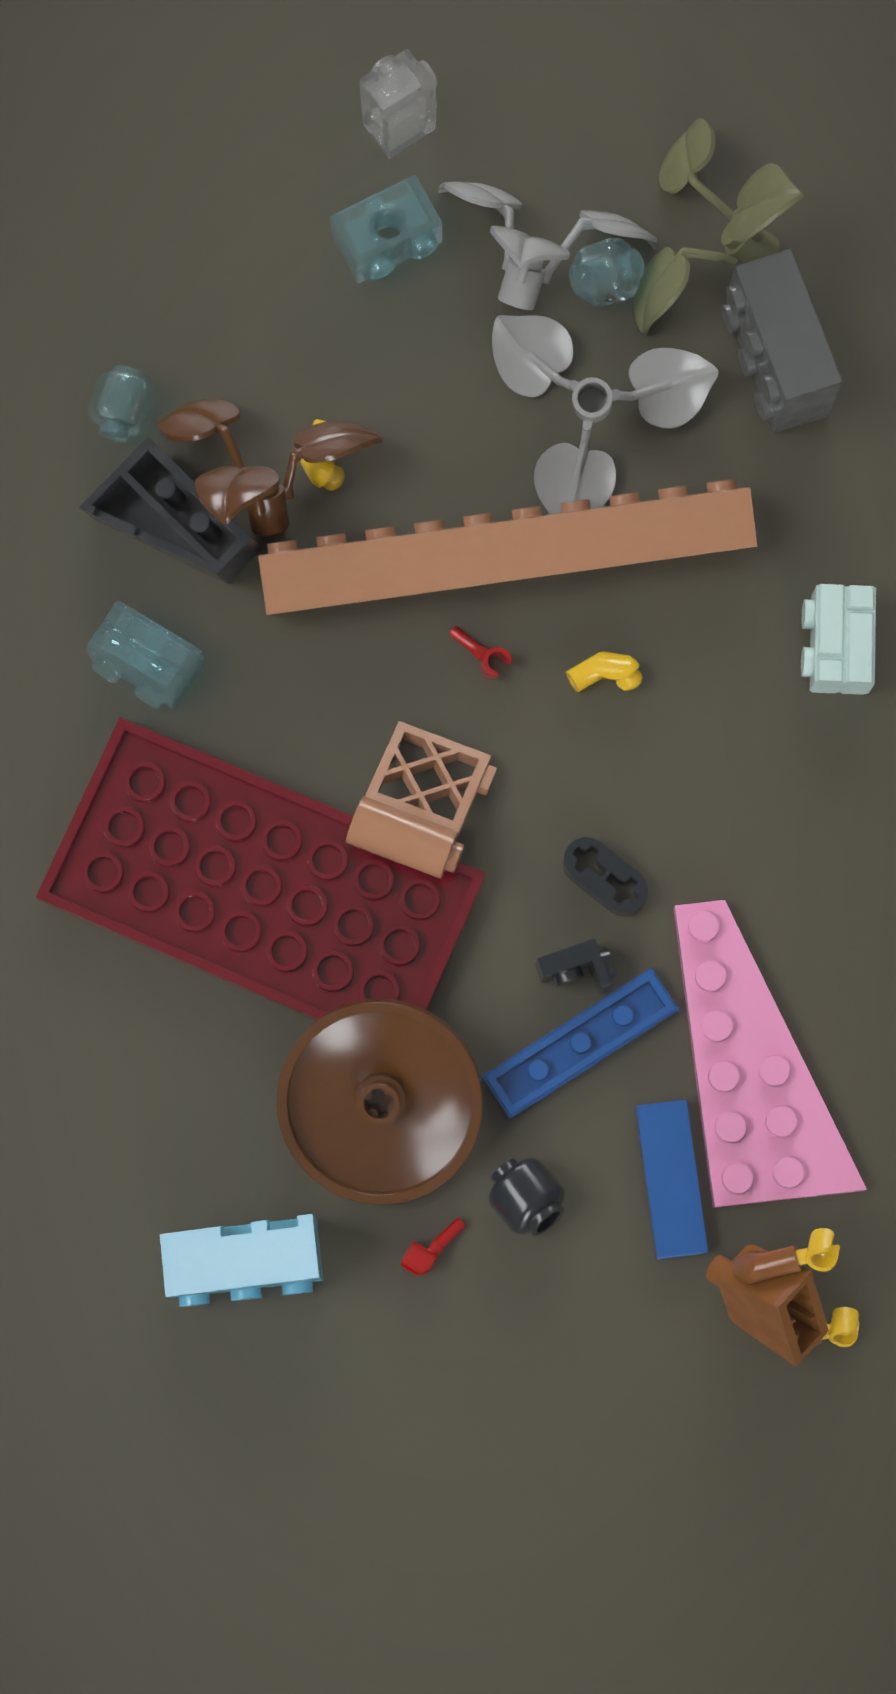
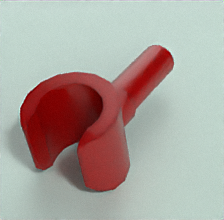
[449,626,512,679]
[401,1217,466,1276]

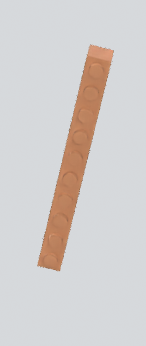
[258,479,758,615]

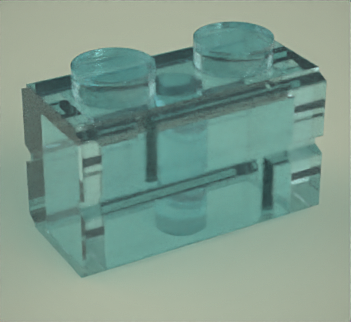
[86,600,205,709]

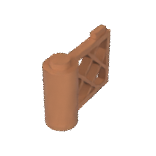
[346,721,497,879]

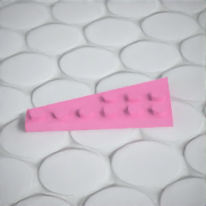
[673,900,867,1208]

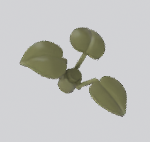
[633,118,804,335]

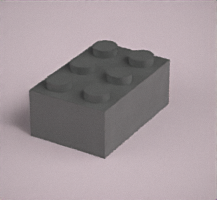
[721,249,842,434]

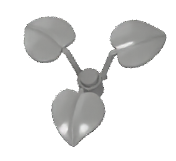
[438,182,659,310]
[492,315,718,514]

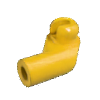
[566,651,643,693]

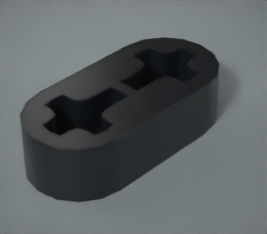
[563,837,648,917]

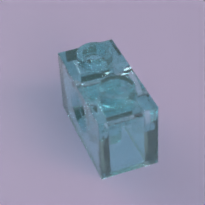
[330,174,442,284]

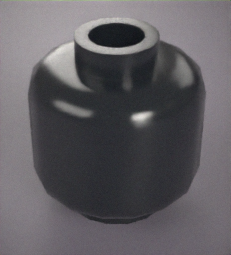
[489,1158,565,1236]

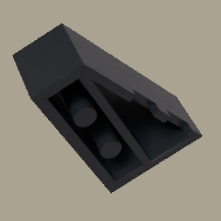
[79,437,262,584]

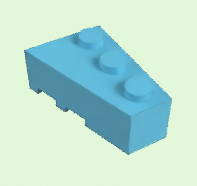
[160,1214,324,1307]

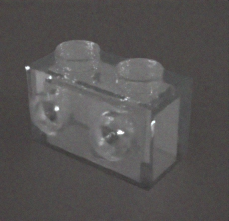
[360,48,438,159]

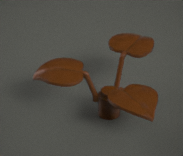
[157,399,382,536]

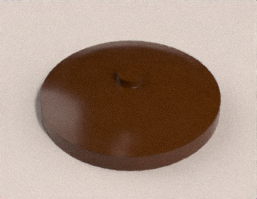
[276,999,483,1205]

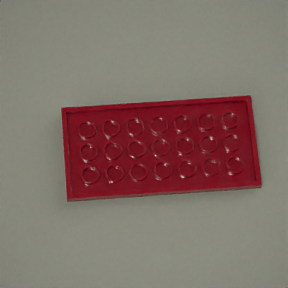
[36,717,486,1020]

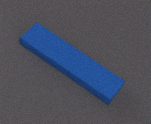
[482,967,679,1120]

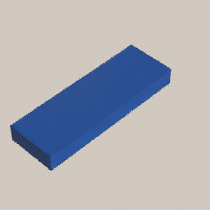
[635,1099,708,1260]

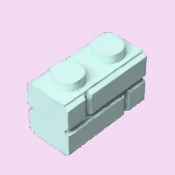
[801,584,876,695]

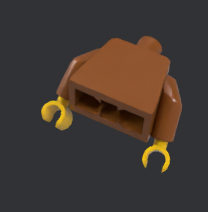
[706,1228,860,1367]

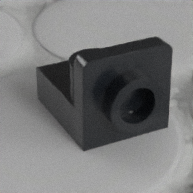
[535,938,617,994]

